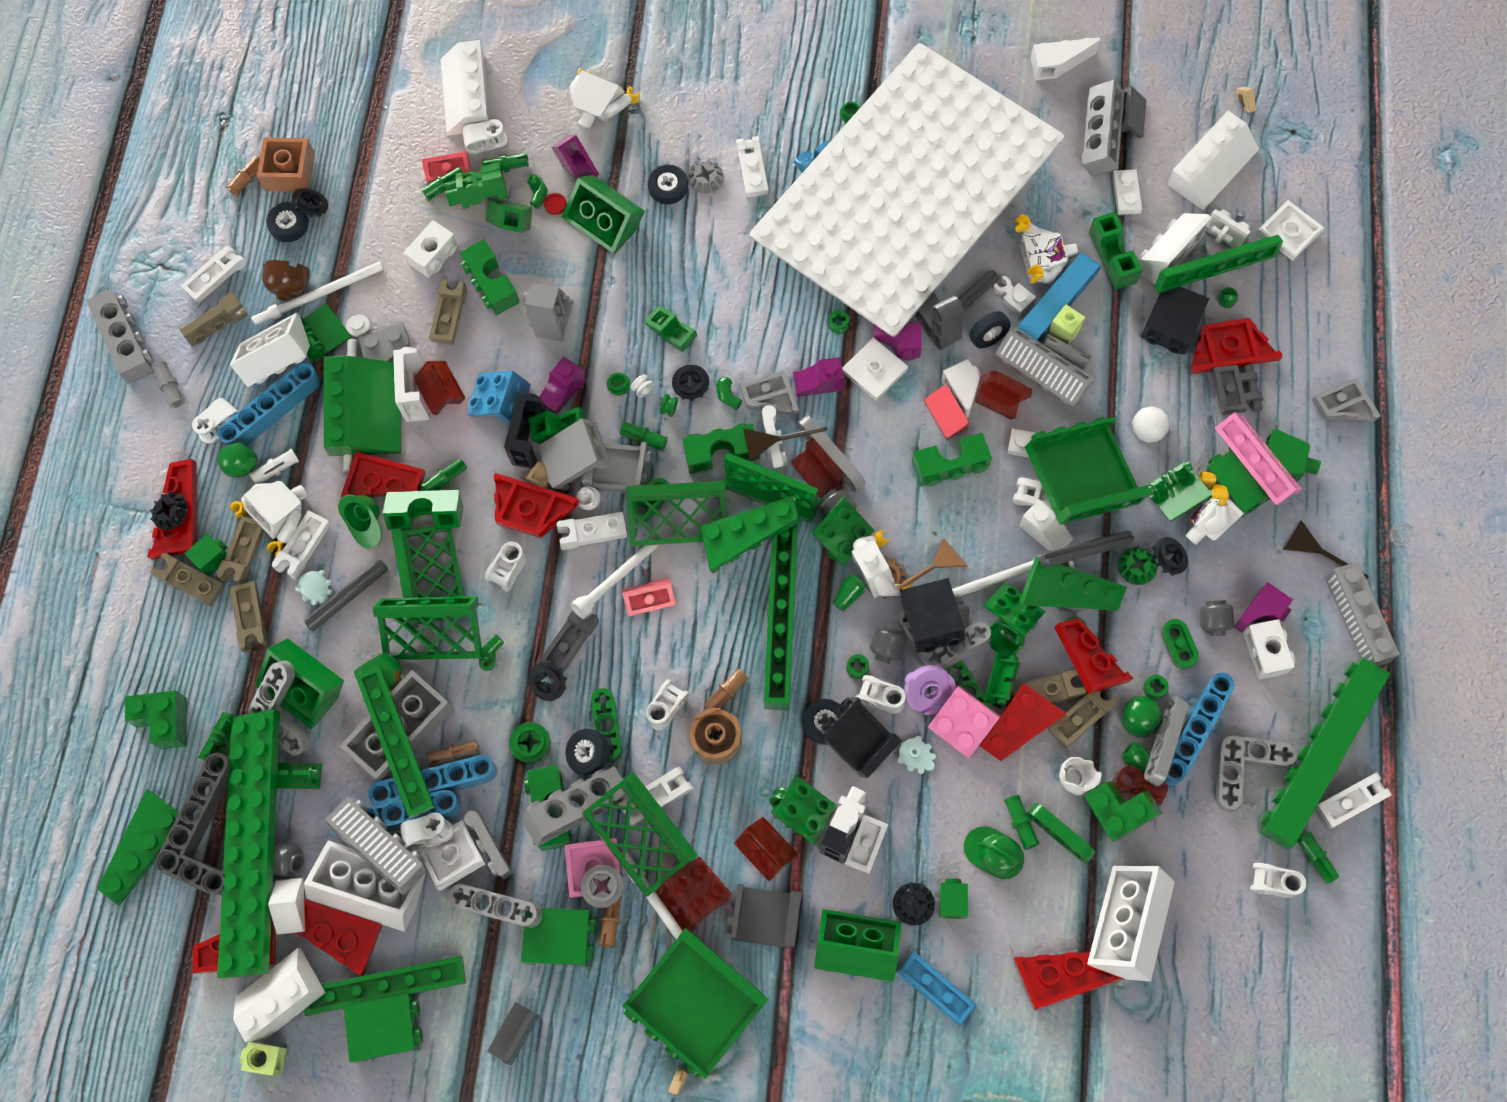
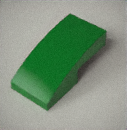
[644,305,698,352]

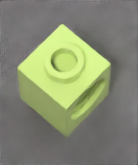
[1048,305,1085,344]
[240,1042,288,1076]

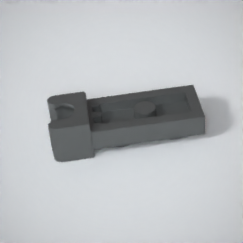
[539,610,599,673]

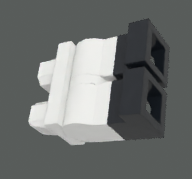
[819,786,866,864]

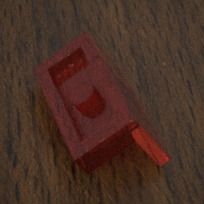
[414,361,465,415]
[975,370,1032,420]
[791,438,843,498]
[733,817,798,882]

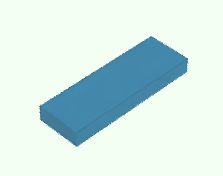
[897,952,977,1027]

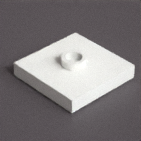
[1257,200,1324,261]
[842,337,909,401]
[419,820,486,891]

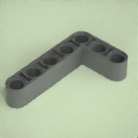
[914,292,964,350]
[156,753,231,896]

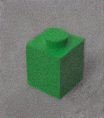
[185,534,228,576]
[939,878,968,919]

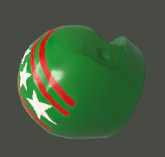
[354,652,404,691]

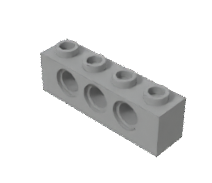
[1081,80,1124,176]
[86,289,154,384]
[521,766,628,846]

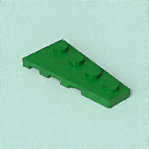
[701,496,800,573]
[1019,556,1127,610]
[97,789,179,905]

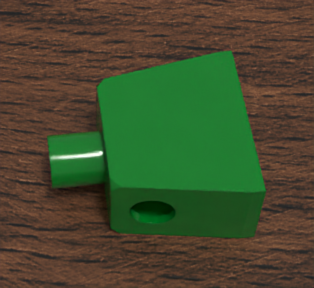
[1265,428,1321,483]

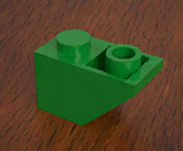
[486,198,533,233]

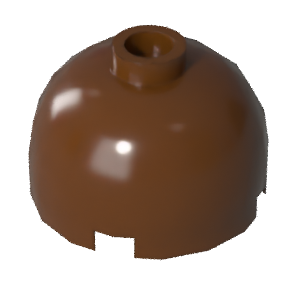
[262,260,311,301]

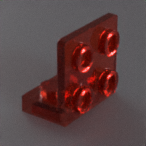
[656,857,732,932]

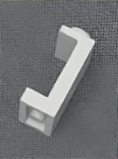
[393,347,430,422]

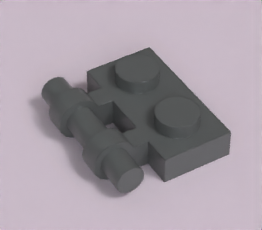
[1212,365,1263,415]

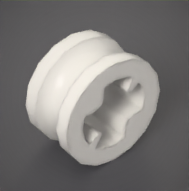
[630,374,654,398]

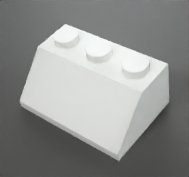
[1138,213,1212,284]
[230,313,310,387]
[233,948,325,1042]

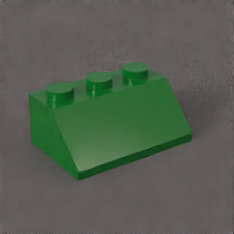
[562,175,645,254]
[255,638,344,729]
[814,909,901,982]

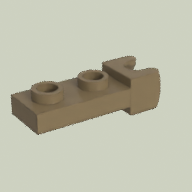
[429,279,467,345]
[180,292,248,347]
[217,516,265,585]
[151,553,225,607]
[230,581,269,653]
[1012,669,1086,704]
[1049,691,1118,748]

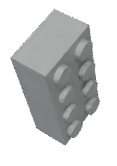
[340,670,454,781]

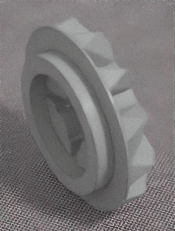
[688,159,724,193]
[581,865,623,908]

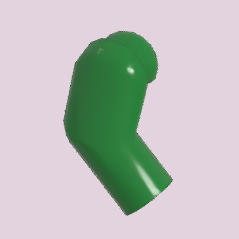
[527,174,548,209]
[716,377,742,410]
[479,635,504,671]

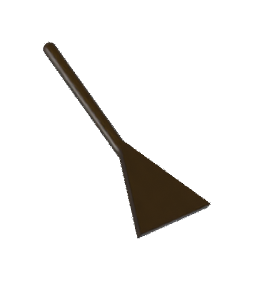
[743,426,828,462]
[1283,520,1369,579]

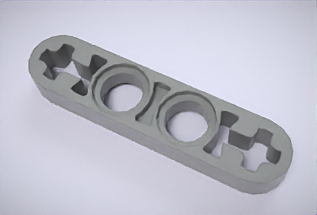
[797,415,866,492]
[1144,696,1188,786]
[449,884,543,928]

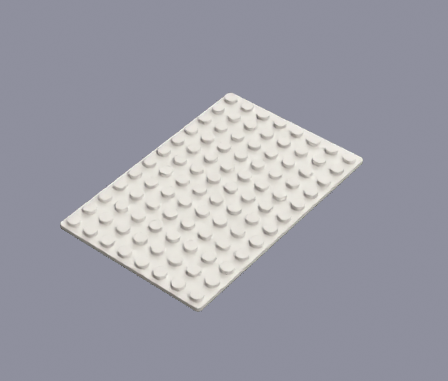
[750,43,1064,337]

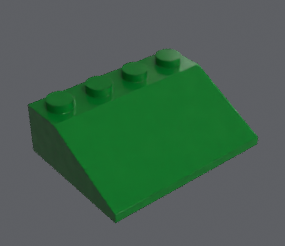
[324,356,402,456]

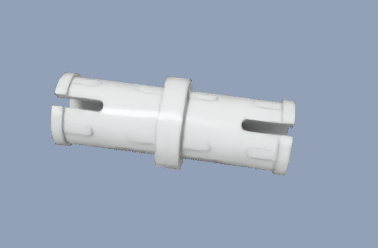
[249,449,299,484]

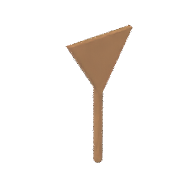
[897,538,967,590]

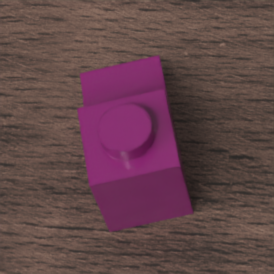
[551,135,600,181]
[873,322,922,361]
[539,356,586,414]
[793,357,844,397]
[1234,582,1293,633]

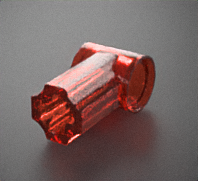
[1112,766,1168,806]

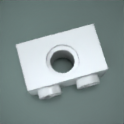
[403,220,458,278]
[1243,619,1295,680]

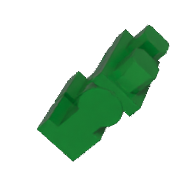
[445,162,508,209]

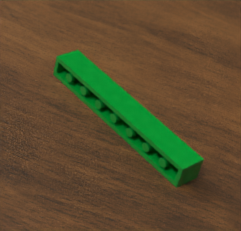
[764,510,799,710]
[1259,657,1391,850]

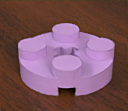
[904,664,956,715]

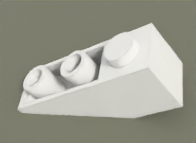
[1031,37,1100,81]

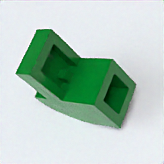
[529,407,586,444]

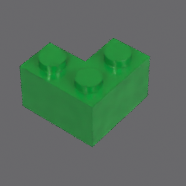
[125,690,187,749]
[1084,781,1163,842]

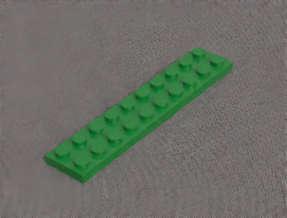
[217,710,280,979]

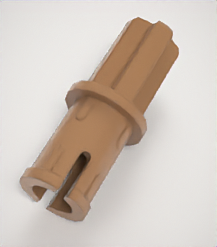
[225,156,260,197]
[705,668,749,709]
[427,741,480,768]
[598,896,622,948]

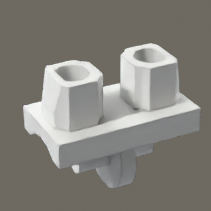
[1206,209,1251,248]

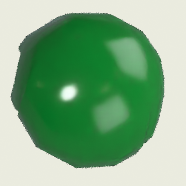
[217,443,258,478]
[989,619,1025,658]
[1121,696,1162,738]

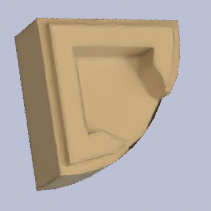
[1235,87,1257,113]
[525,460,550,489]
[668,1065,689,1096]

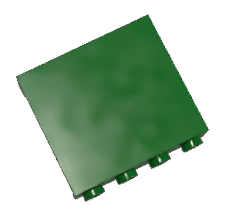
[1025,417,1152,525]
[622,928,769,1079]

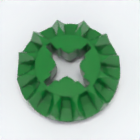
[1117,546,1158,585]
[509,722,551,764]

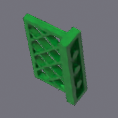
[724,452,821,523]
[625,481,727,547]
[391,526,464,628]
[372,596,483,660]
[581,772,698,897]

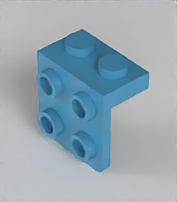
[466,371,531,425]

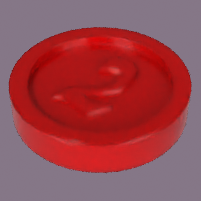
[544,193,567,215]

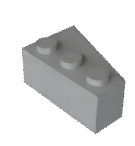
[523,283,574,342]

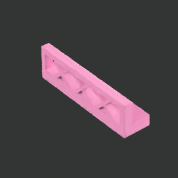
[1215,412,1303,505]

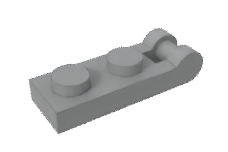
[464,811,513,880]

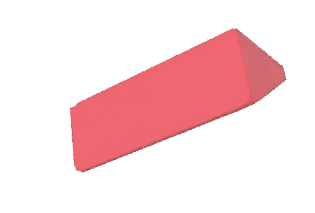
[422,151,471,182]
[924,385,969,440]
[622,578,676,617]

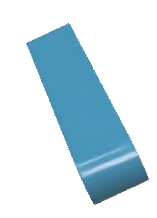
[1017,252,1102,342]
[218,362,321,447]
[1163,672,1235,787]
[368,755,497,805]
[331,790,461,837]

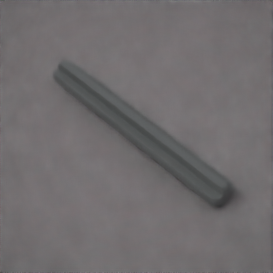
[1039,530,1135,567]

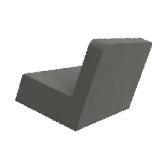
[1121,86,1146,138]
[487,1002,539,1065]

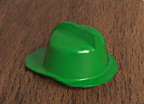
[338,494,382,549]
[964,826,1024,879]

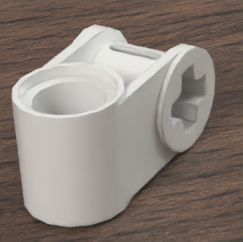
[462,119,508,154]
[192,398,239,444]
[484,542,527,592]
[856,675,905,714]
[646,679,690,730]
[400,812,454,853]
[1250,863,1306,898]

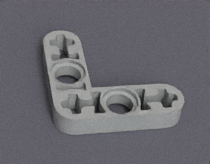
[899,609,991,669]
[248,660,311,756]
[1216,736,1297,812]

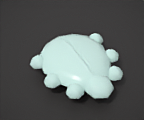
[295,570,333,606]
[898,736,936,774]

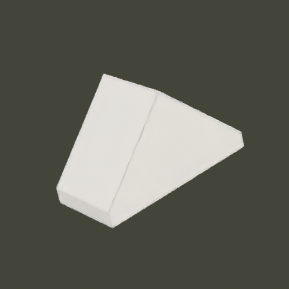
[268,878,305,935]

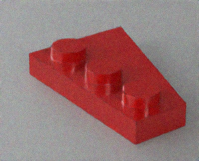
[341,452,426,498]
[1054,618,1133,694]
[979,683,1066,761]
[193,916,276,974]

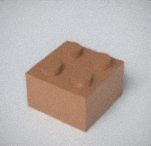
[257,137,315,192]

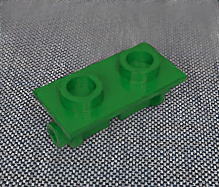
[984,652,1020,709]
[277,763,323,789]

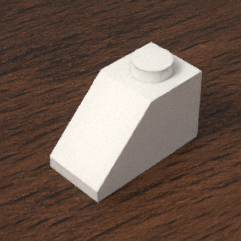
[941,359,981,418]
[1019,499,1073,551]

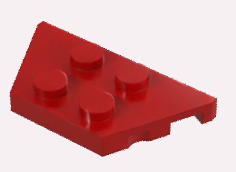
[1190,318,1283,375]
[494,473,580,538]

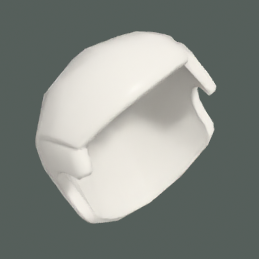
[1132,406,1170,443]
[1059,757,1102,796]

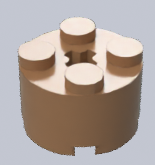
[689,708,742,765]

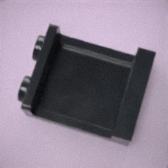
[1140,287,1210,355]
[504,393,546,469]
[900,578,966,653]
[818,697,902,778]

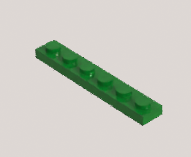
[1154,235,1283,293]
[355,666,435,818]
[304,956,466,1016]

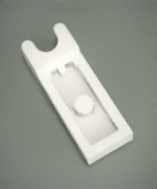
[272,510,331,581]
[556,512,627,550]

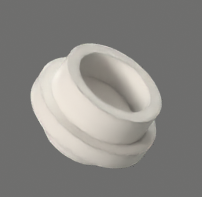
[346,314,370,337]
[577,486,600,511]

